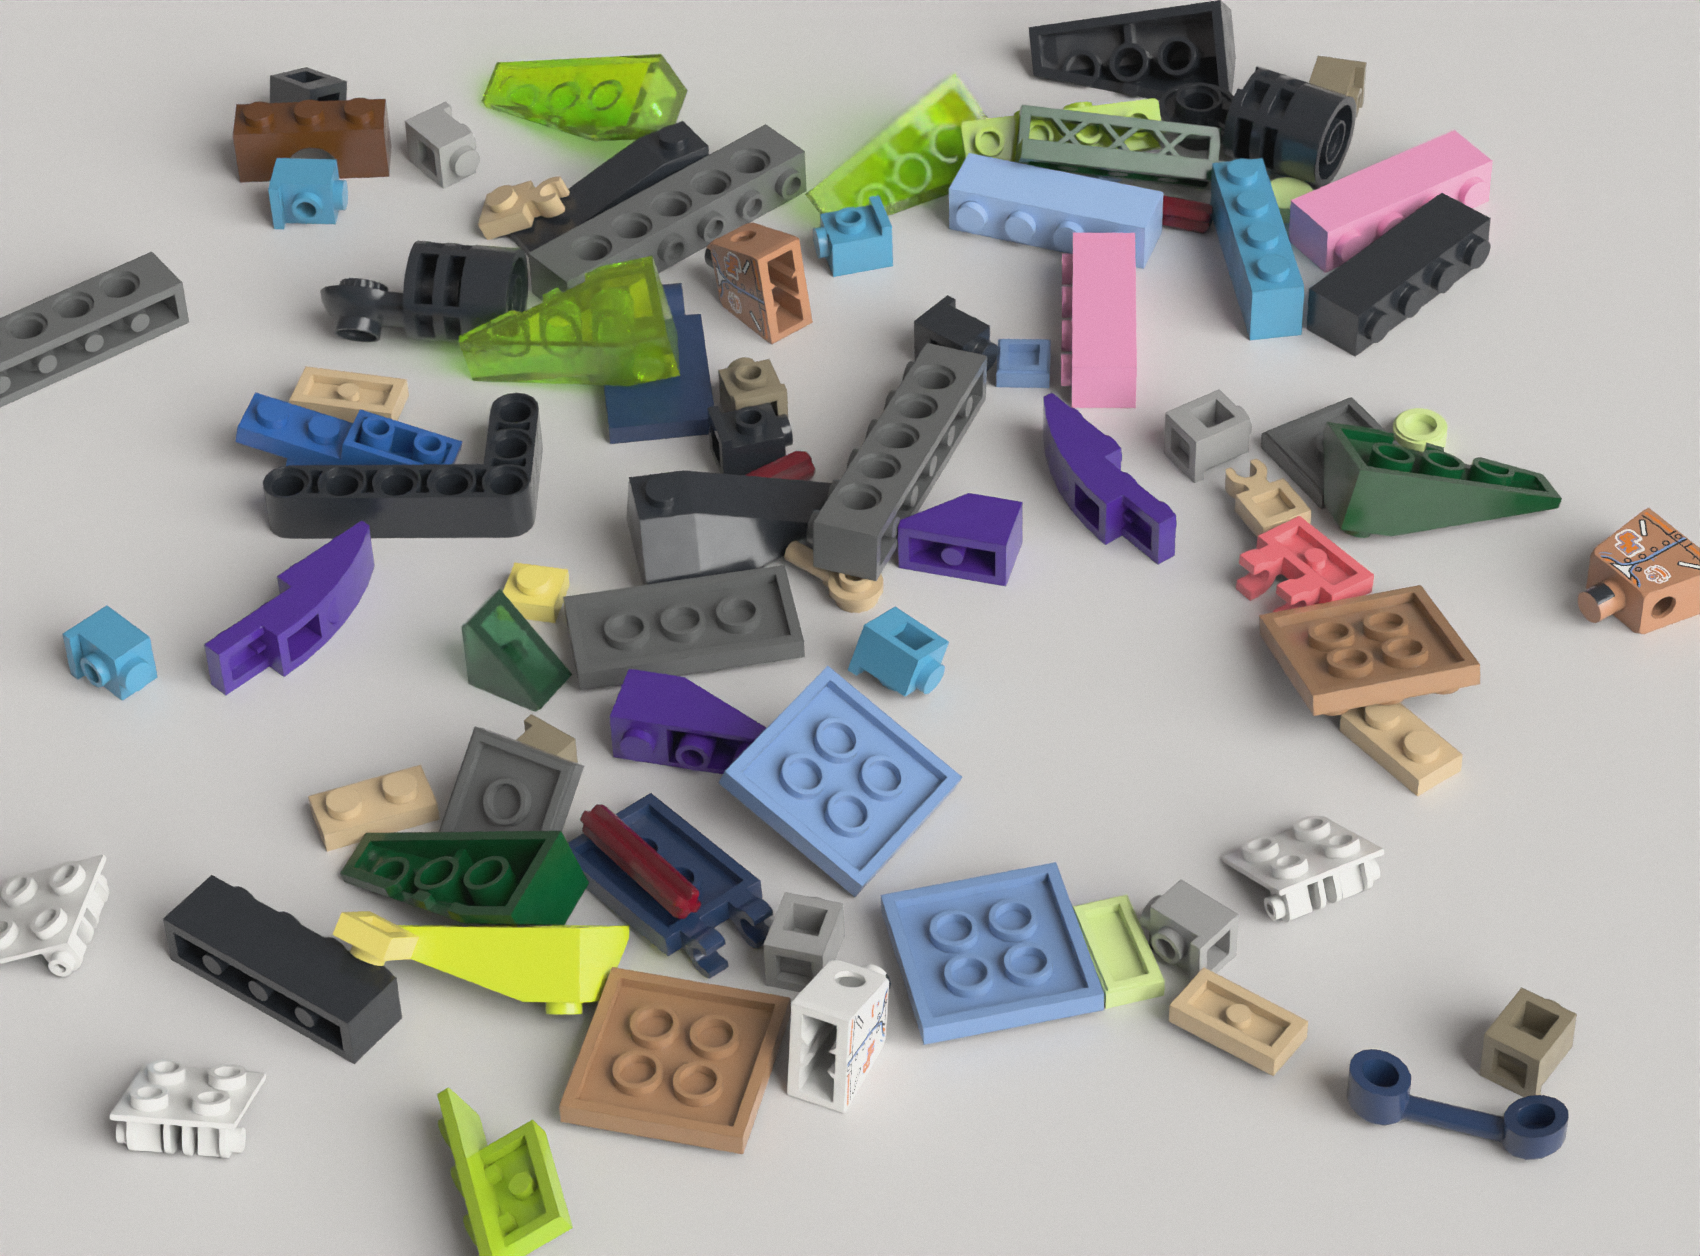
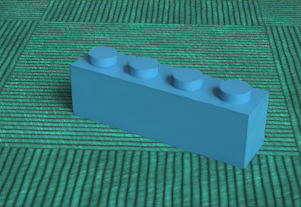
[1210,158,1304,340]

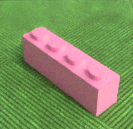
[1289,130,1492,273]
[1061,233,1137,408]

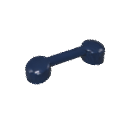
[1347,1049,1569,1160]

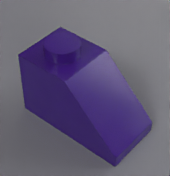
[898,493,1023,587]

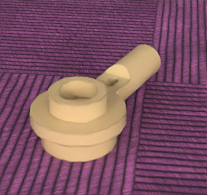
[784,541,884,613]

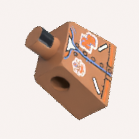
[704,222,813,344]
[1578,508,1700,634]

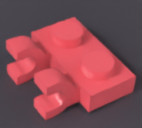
[1236,516,1374,612]

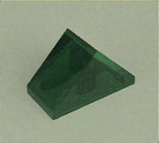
[461,589,573,712]

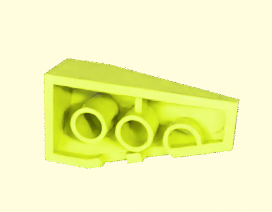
[398,925,629,1014]

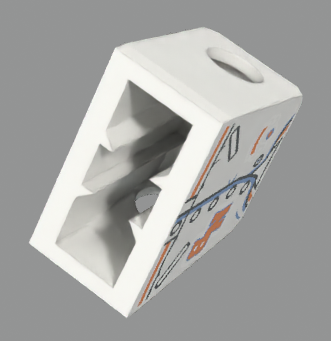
[787,960,891,1113]

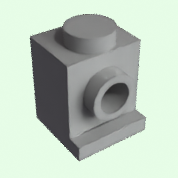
[405,101,480,189]
[1164,389,1252,483]
[1140,879,1239,983]
[763,892,845,992]

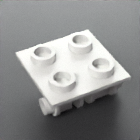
[1222,816,1384,922]
[0,854,110,977]
[110,1059,266,1158]

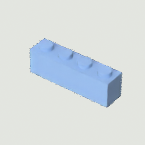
[949,153,1163,269]

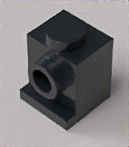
[270,67,347,103]
[914,295,998,371]
[707,403,793,475]

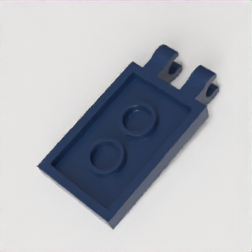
[597,283,714,444]
[568,793,773,979]

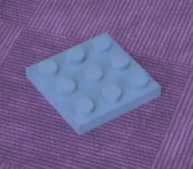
[718,666,963,897]
[881,862,1104,1045]

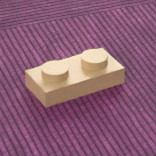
[289,366,409,423]
[1340,703,1463,796]
[308,765,440,852]
[1169,967,1308,1076]

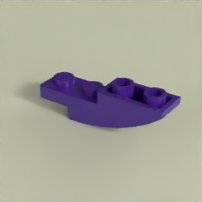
[1043,392,1177,565]
[204,521,375,695]

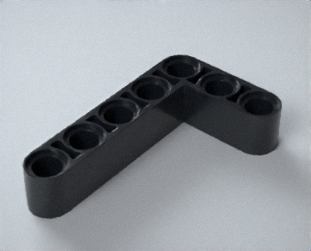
[263,392,543,539]

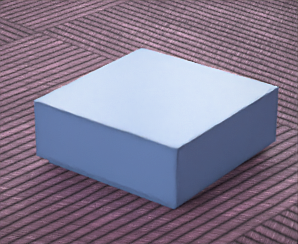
[996,339,1051,388]

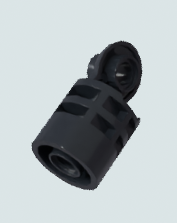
[1158,66,1356,188]
[320,241,528,348]

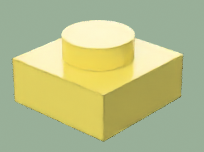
[500,562,570,623]
[332,911,419,966]

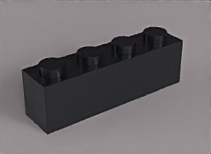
[1307,192,1491,357]
[163,875,402,1064]

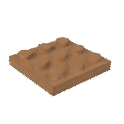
[1259,585,1480,716]
[559,967,791,1154]

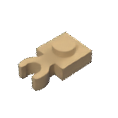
[478,176,570,240]
[1225,459,1311,538]

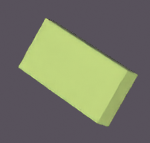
[1072,895,1165,1009]

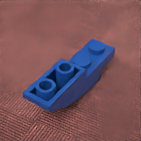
[235,392,463,466]

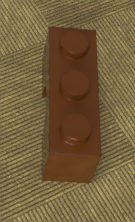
[233,98,392,183]

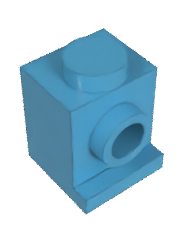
[268,158,348,229]
[813,195,893,277]
[62,605,158,701]
[848,606,949,697]

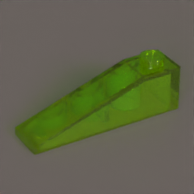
[481,54,688,141]
[805,73,988,216]
[459,256,680,386]

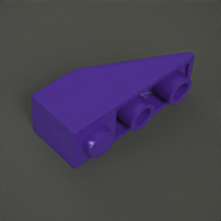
[610,669,766,774]

